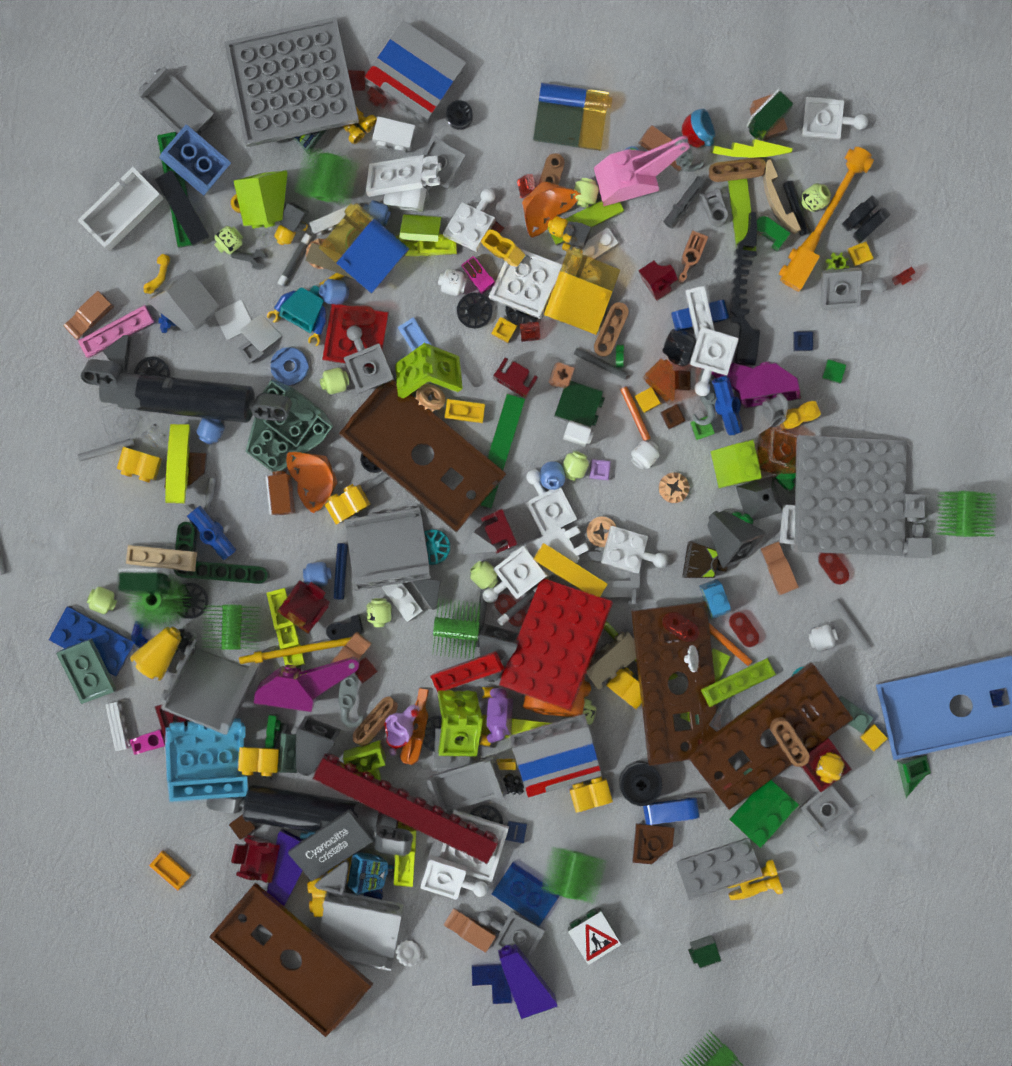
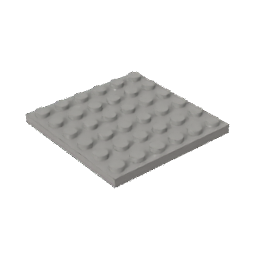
[225,17,359,148]
[794,435,906,556]

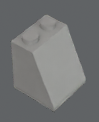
[147,269,219,332]

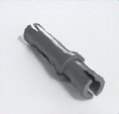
[663,176,707,229]

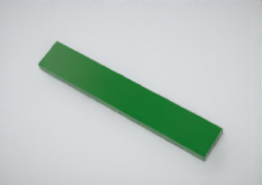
[157,132,193,248]
[475,394,525,509]

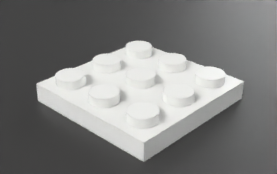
[489,249,565,319]
[439,810,509,882]

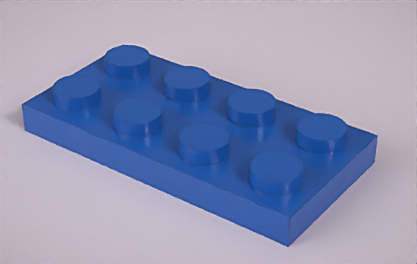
[49,606,135,677]

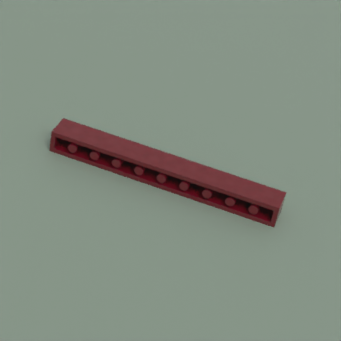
[312,754,498,864]

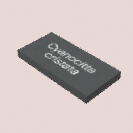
[288,809,374,881]

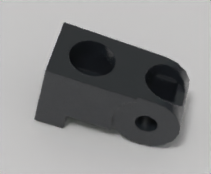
[326,614,364,640]

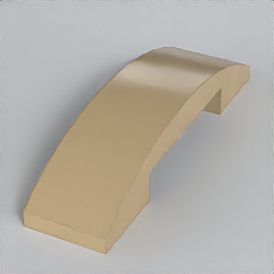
[763,159,801,234]

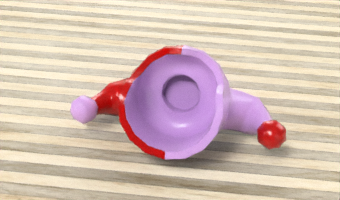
[384,704,419,756]

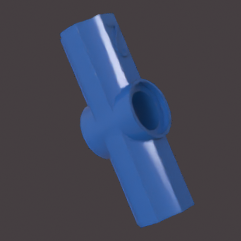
[712,376,744,435]
[187,506,236,560]

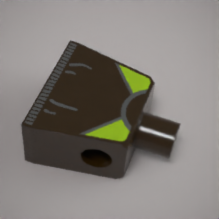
[682,541,728,578]

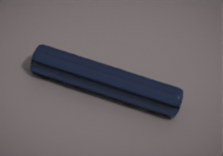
[334,543,348,600]

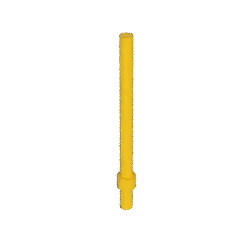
[239,637,352,664]

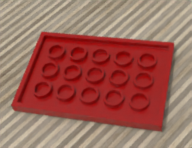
[499,579,613,711]

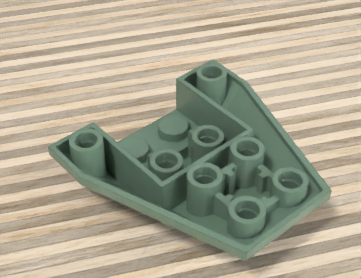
[245,379,333,472]

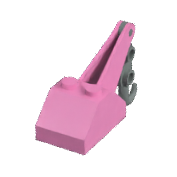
[594,136,704,206]

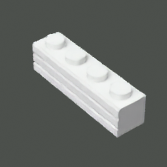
[309,204,358,235]
[105,701,130,751]

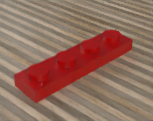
[430,651,504,692]

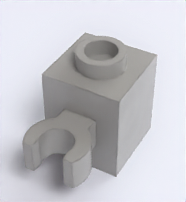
[904,494,925,522]
[903,525,932,558]

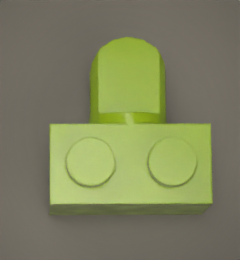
[342,740,386,781]

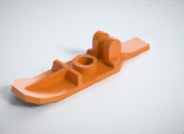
[400,688,429,765]

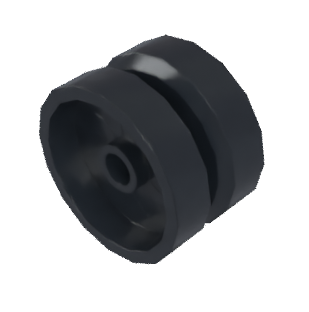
[841,195,891,244]
[619,761,663,806]

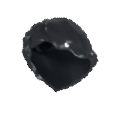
[662,329,696,367]

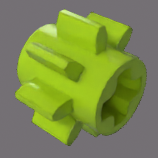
[825,252,849,270]

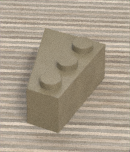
[586,630,636,690]

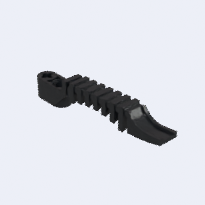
[730,212,760,366]

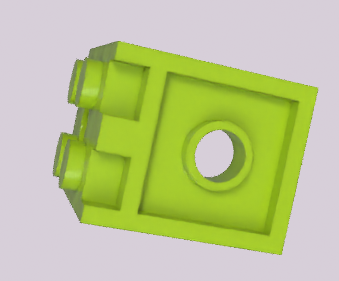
[395,343,463,398]
[438,690,483,756]

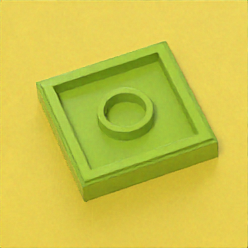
[400,214,441,242]

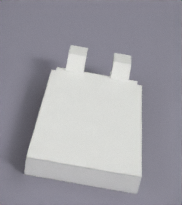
[366,155,441,197]
[510,526,590,579]

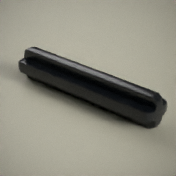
[783,180,811,236]

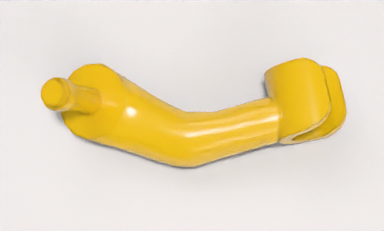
[143,254,170,294]

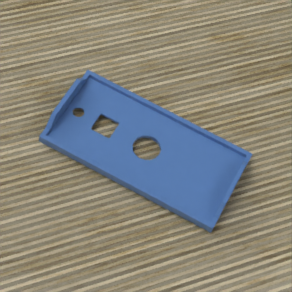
[876,655,1012,760]

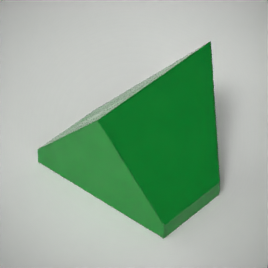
[897,755,931,798]

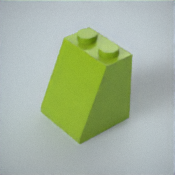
[233,170,288,229]
[710,440,762,489]

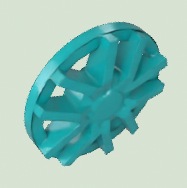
[424,529,451,565]

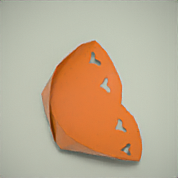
[522,181,581,238]
[286,452,338,513]

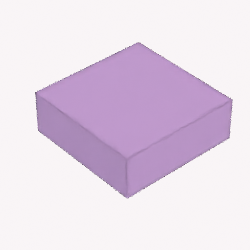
[589,459,611,481]

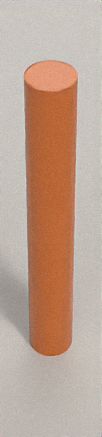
[620,386,651,441]
[709,623,753,666]

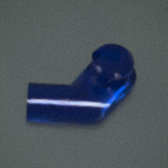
[131,621,149,648]

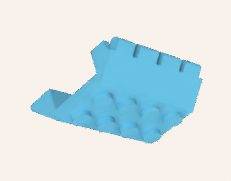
[165,718,248,802]

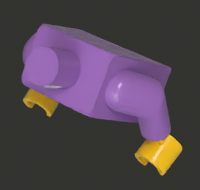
[479,687,513,747]

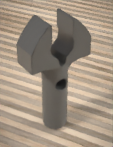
[231,249,268,270]

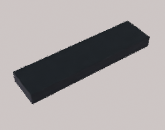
[155,170,210,246]

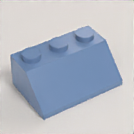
[159,124,231,196]

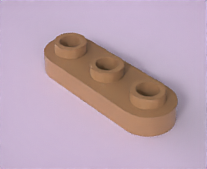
[538,153,565,185]
[709,158,766,182]
[594,302,629,357]
[353,697,398,746]
[770,717,810,767]

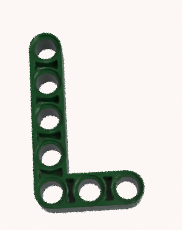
[174,522,270,584]

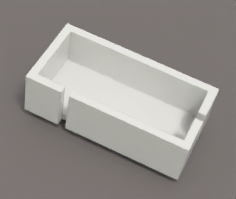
[78,167,164,252]

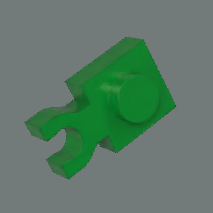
[264,714,281,749]

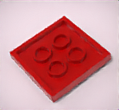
[322,304,389,369]

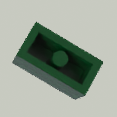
[688,935,722,969]

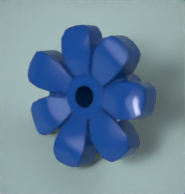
[158,313,177,333]

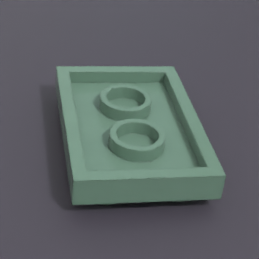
[56,638,116,704]

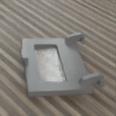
[571,548,640,605]

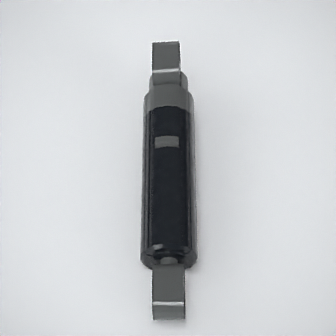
[80,359,292,423]
[206,785,413,856]

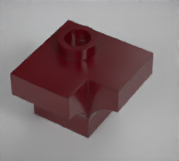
[638,260,678,301]

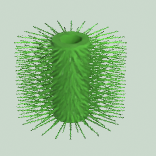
[294,148,358,206]
[936,491,997,537]
[124,574,191,630]
[432,599,480,659]
[202,605,261,650]
[542,847,606,903]
[680,1030,743,1066]

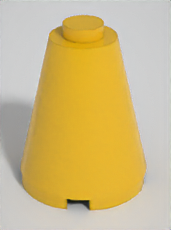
[130,627,182,681]

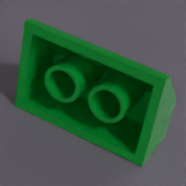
[729,780,799,848]

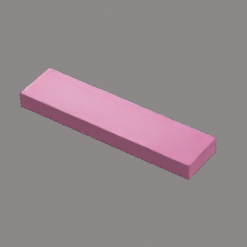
[78,305,155,358]

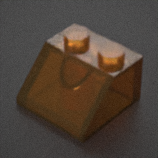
[642,358,675,405]
[757,427,798,474]

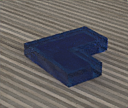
[471,964,512,1004]

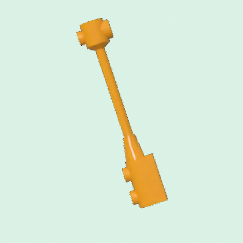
[778,146,874,292]

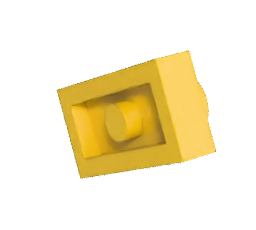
[445,399,485,424]

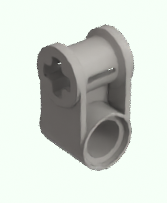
[699,187,728,227]
[761,393,788,427]

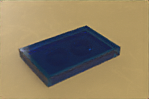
[491,862,559,926]

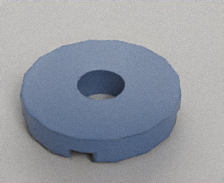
[270,347,309,386]

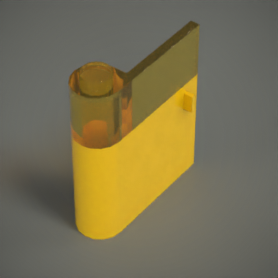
[544,247,620,335]

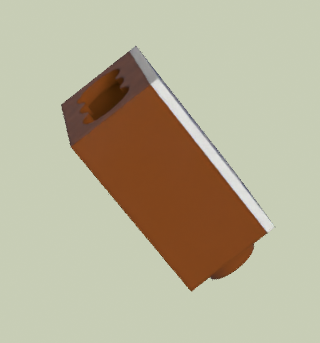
[266,471,295,516]

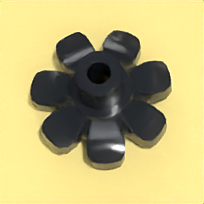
[176,629,193,653]
[503,774,524,795]

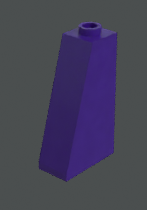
[267,829,304,907]
[498,944,558,1019]

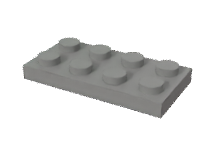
[676,839,763,900]

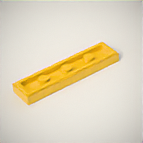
[533,543,608,597]

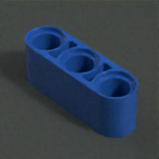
[671,300,729,331]
[643,798,700,825]

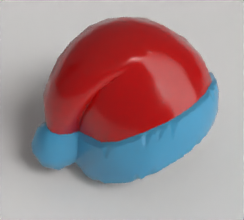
[681,109,715,148]

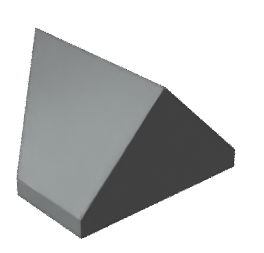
[463,519,505,555]
[314,860,349,895]

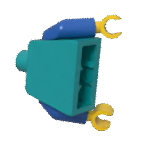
[267,285,326,346]

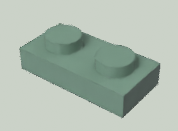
[839,696,873,734]
[277,733,297,773]

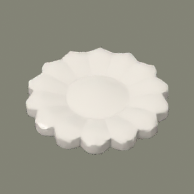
[684,645,699,672]
[396,940,421,967]

